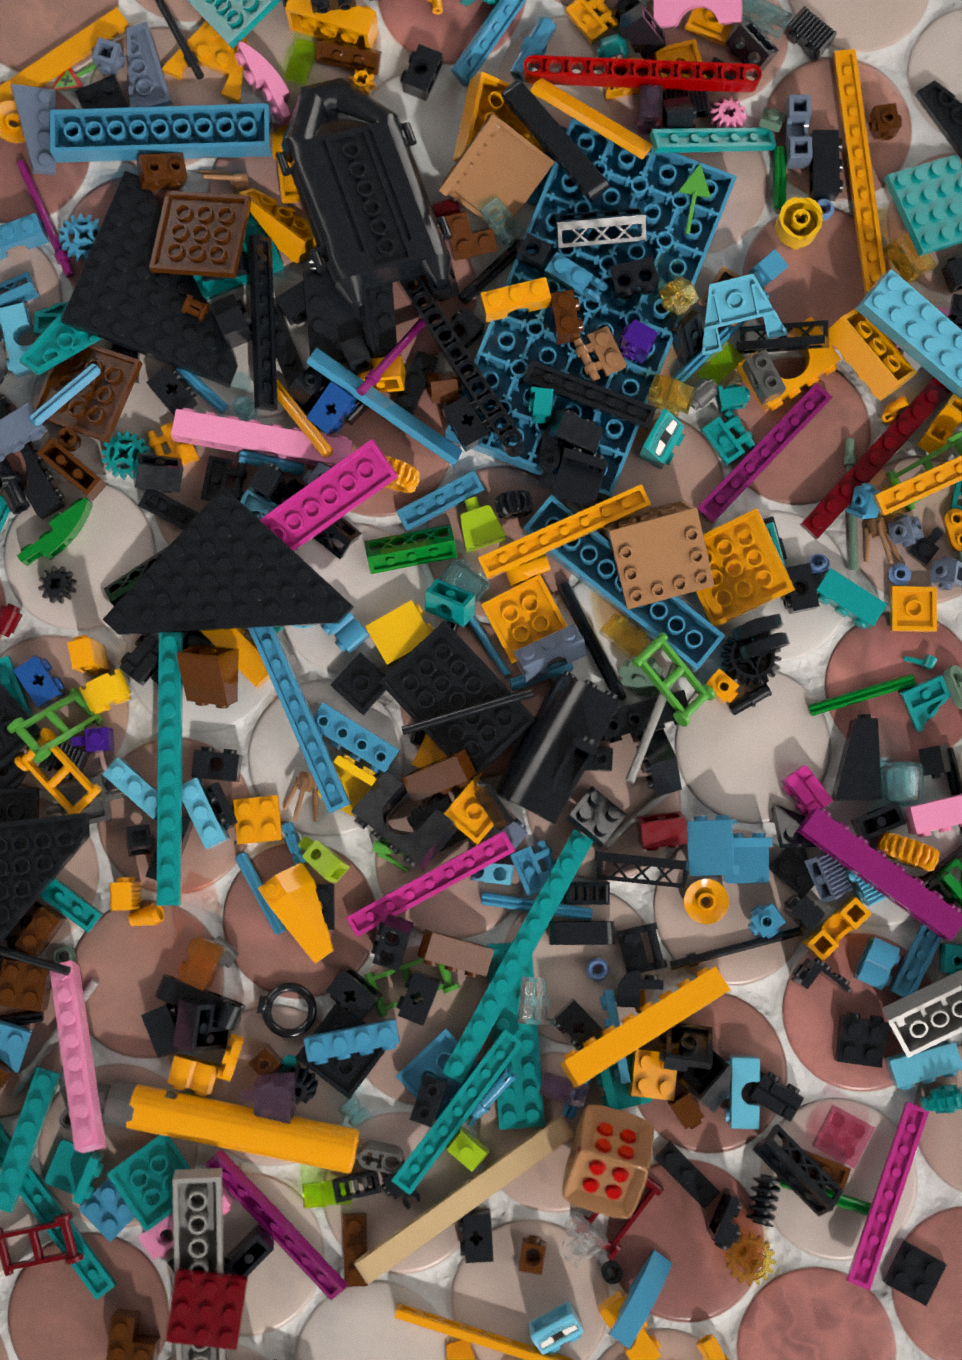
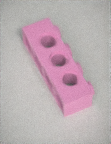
[138,1186,234,1261]

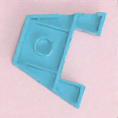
[702,274,788,355]

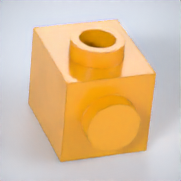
[705,669,739,704]

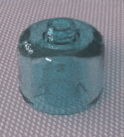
[880,761,924,805]

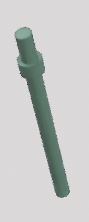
[843,438,859,570]

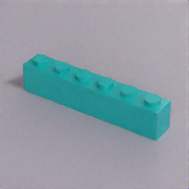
[0,1067,62,1213]

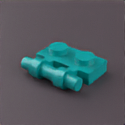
[701,409,757,466]

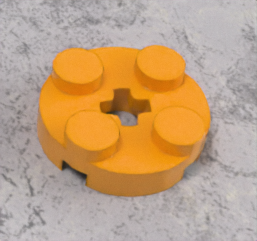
[217,1033,245,1082]

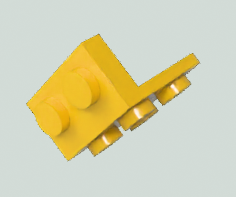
[318,754,378,816]

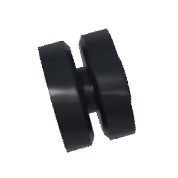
[732,614,790,660]

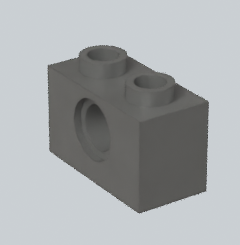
[742,349,786,405]

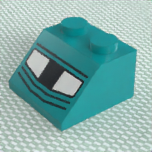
[639,408,685,470]

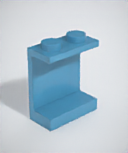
[687,815,740,876]

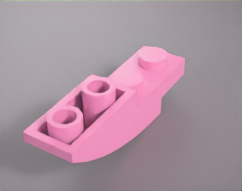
[235,42,291,127]

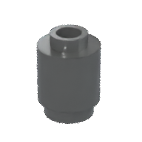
[685,378,718,411]
[204,936,239,968]

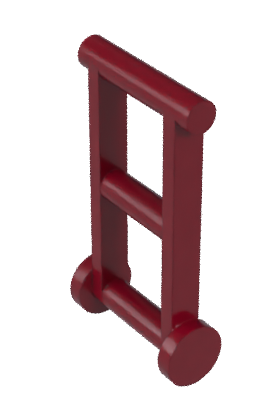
[574,1176,664,1260]
[0,1212,84,1276]

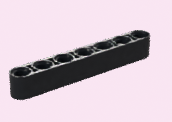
[501,79,609,202]

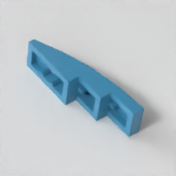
[608,1250,673,1349]

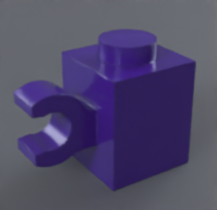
[70,727,114,753]

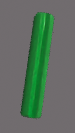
[773,146,786,210]

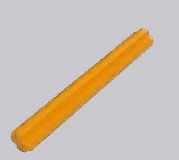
[277,380,333,458]

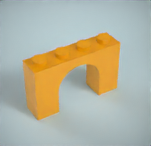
[735,316,841,412]

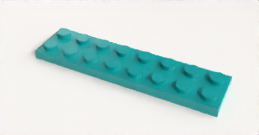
[486,942,545,1130]

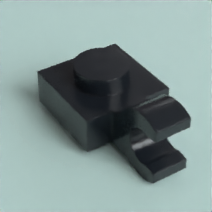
[907,526,945,566]

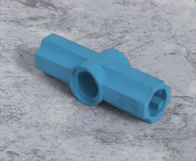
[510,17,556,82]

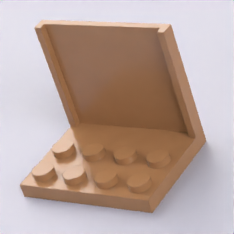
[439,112,555,235]
[600,500,715,609]

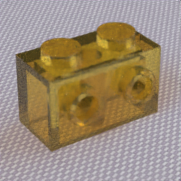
[884,232,937,284]
[648,374,696,416]
[599,613,649,659]

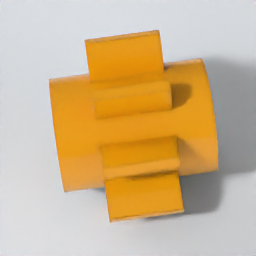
[349,69,376,96]

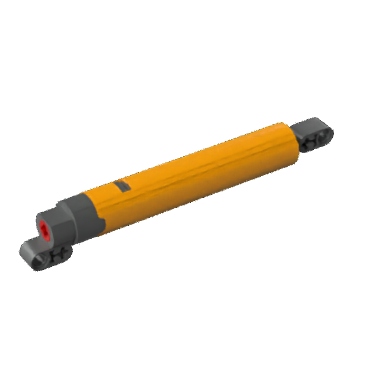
[59,1079,404,1174]

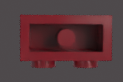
[637,811,688,851]

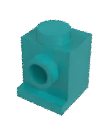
[716,384,750,413]
[528,387,554,423]

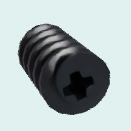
[745,1174,782,1227]

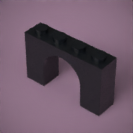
[351,771,458,871]

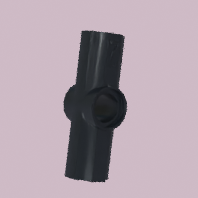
[0,456,30,514]

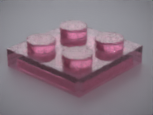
[812,1104,875,1169]

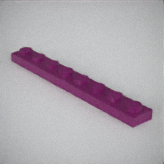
[697,383,833,524]
[204,1149,348,1300]

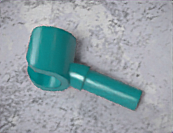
[903,654,937,670]
[274,1054,297,1085]

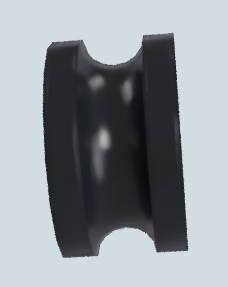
[601,1260,623,1284]

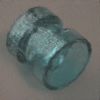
[233,395,258,422]
[338,1095,370,1128]

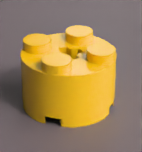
[774,197,823,250]
[79,668,132,715]

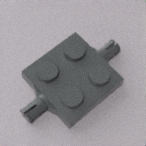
[45,775,123,825]

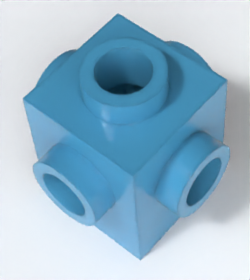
[747,903,786,939]

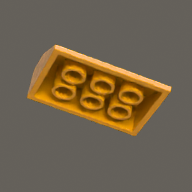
[453,71,537,162]

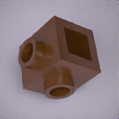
[868,103,902,141]

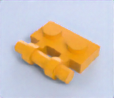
[565,0,620,45]
[147,421,199,466]

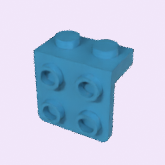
[724,833,773,883]

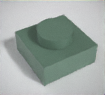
[758,107,785,133]

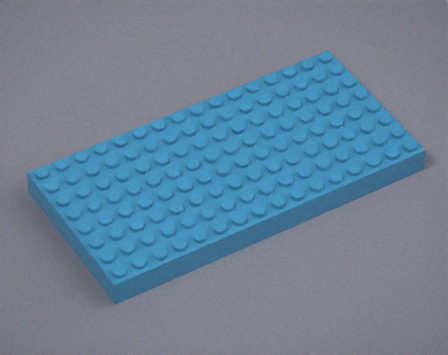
[445,117,737,501]

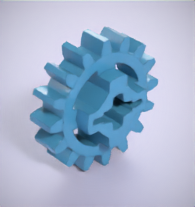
[59,213,101,263]

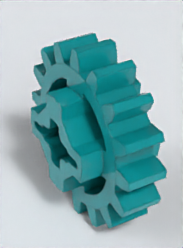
[101,431,150,480]
[920,1084,962,1114]

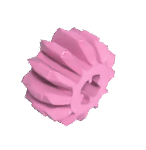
[709,96,746,128]

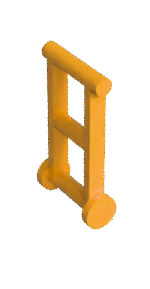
[14,727,102,815]

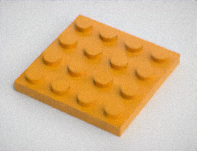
[696,508,795,627]

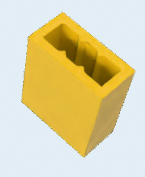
[365,600,434,667]

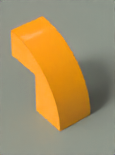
[917,393,962,457]

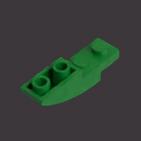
[16,497,93,566]

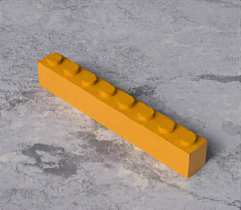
[560,966,731,1088]

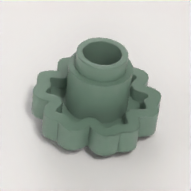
[619,656,665,696]

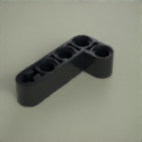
[155,974,246,1030]

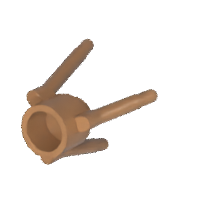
[198,169,249,195]
[864,517,901,563]
[283,771,318,822]

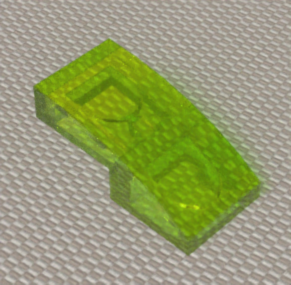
[284,38,317,85]
[697,343,745,385]
[302,1180,353,1208]

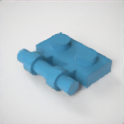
[510,840,555,897]

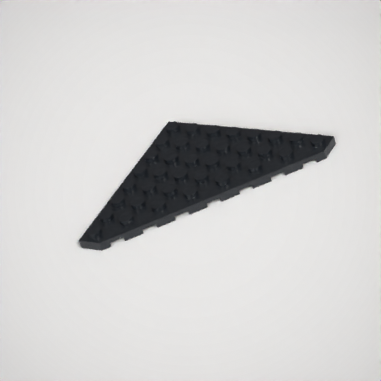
[61,171,238,388]
[102,487,354,635]
[0,813,90,944]

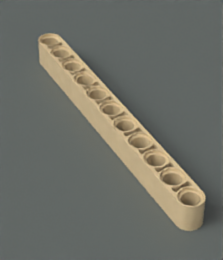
[354,1114,574,1284]

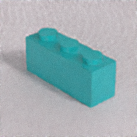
[816,568,887,629]

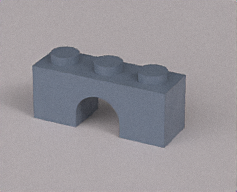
[784,95,813,168]
[514,624,587,683]

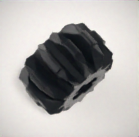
[495,490,533,520]
[38,566,77,604]
[278,1064,318,1105]

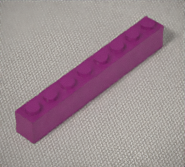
[797,808,962,941]

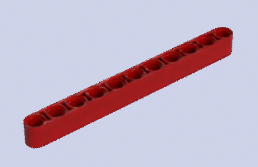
[523,55,762,93]

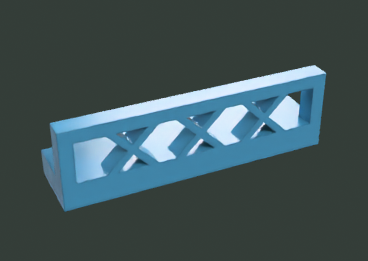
[0,271,40,308]

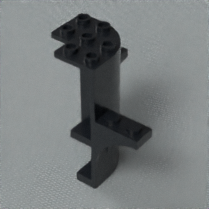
[494,671,621,825]

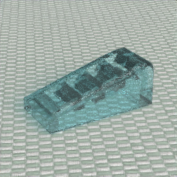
[480,197,525,249]

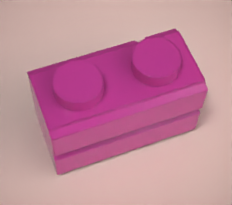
[782,764,833,816]

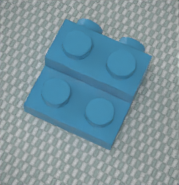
[79,1178,135,1242]

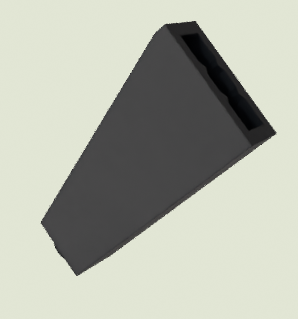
[832,714,882,801]

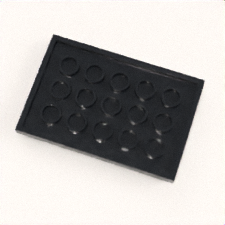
[379,620,537,781]

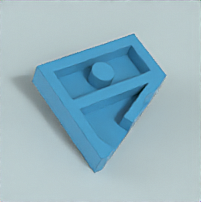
[0,1020,33,1073]

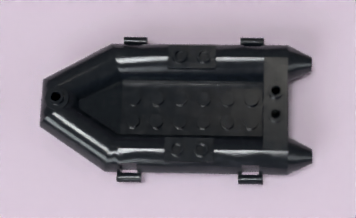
[276,78,453,309]

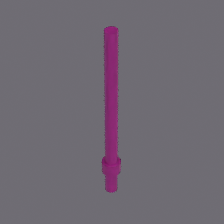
[16,160,74,278]
[356,318,424,396]

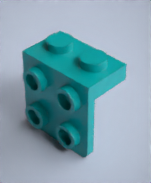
[596,1058,652,1110]
[45,1139,105,1205]

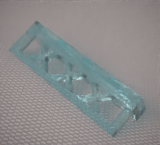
[742,0,792,40]

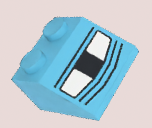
[529,1300,584,1355]

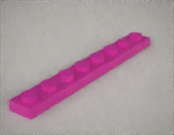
[346,830,515,937]
[846,1101,929,1290]

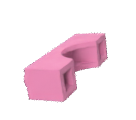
[654,0,742,28]

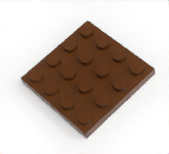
[149,191,252,278]
[33,344,143,444]

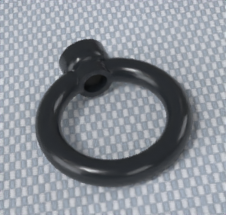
[256,983,317,1038]

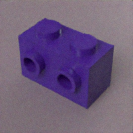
[619,319,658,364]

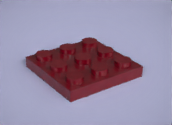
[165,1268,248,1350]

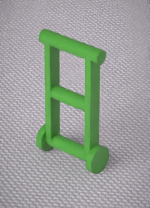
[886,431,962,512]
[632,632,716,727]
[7,687,104,763]
[364,958,460,1018]

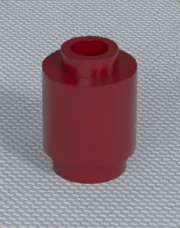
[432,197,460,225]
[0,603,23,638]

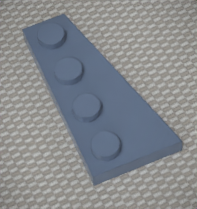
[126,22,172,108]
[10,84,56,176]

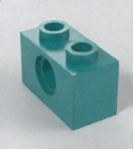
[425,579,475,627]

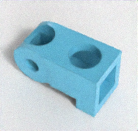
[470,863,514,885]

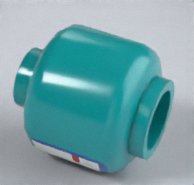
[597,33,630,59]

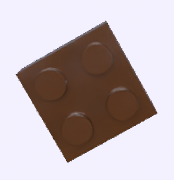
[0,958,52,1012]

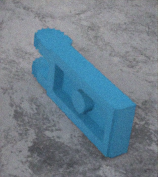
[545,252,608,303]

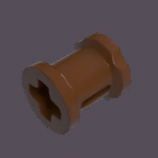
[181,294,210,322]
[56,427,82,452]

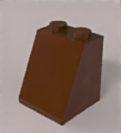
[177,644,239,709]

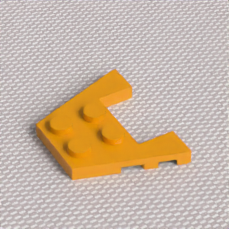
[162,21,247,104]

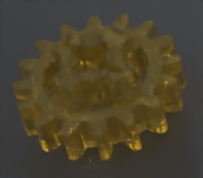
[724,1232,776,1286]

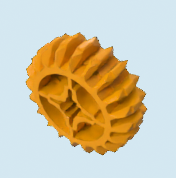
[385,456,420,493]
[877,832,940,871]

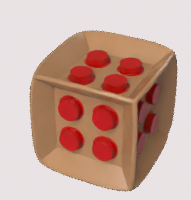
[562,1104,654,1219]

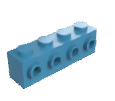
[313,703,400,774]
[304,1018,401,1065]

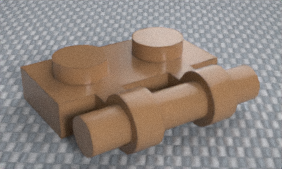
[573,326,627,382]

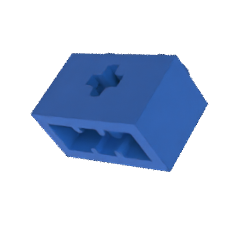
[306,381,357,434]
[13,656,66,709]

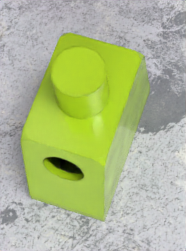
[460,497,506,553]
[298,836,350,884]
[446,1126,491,1171]

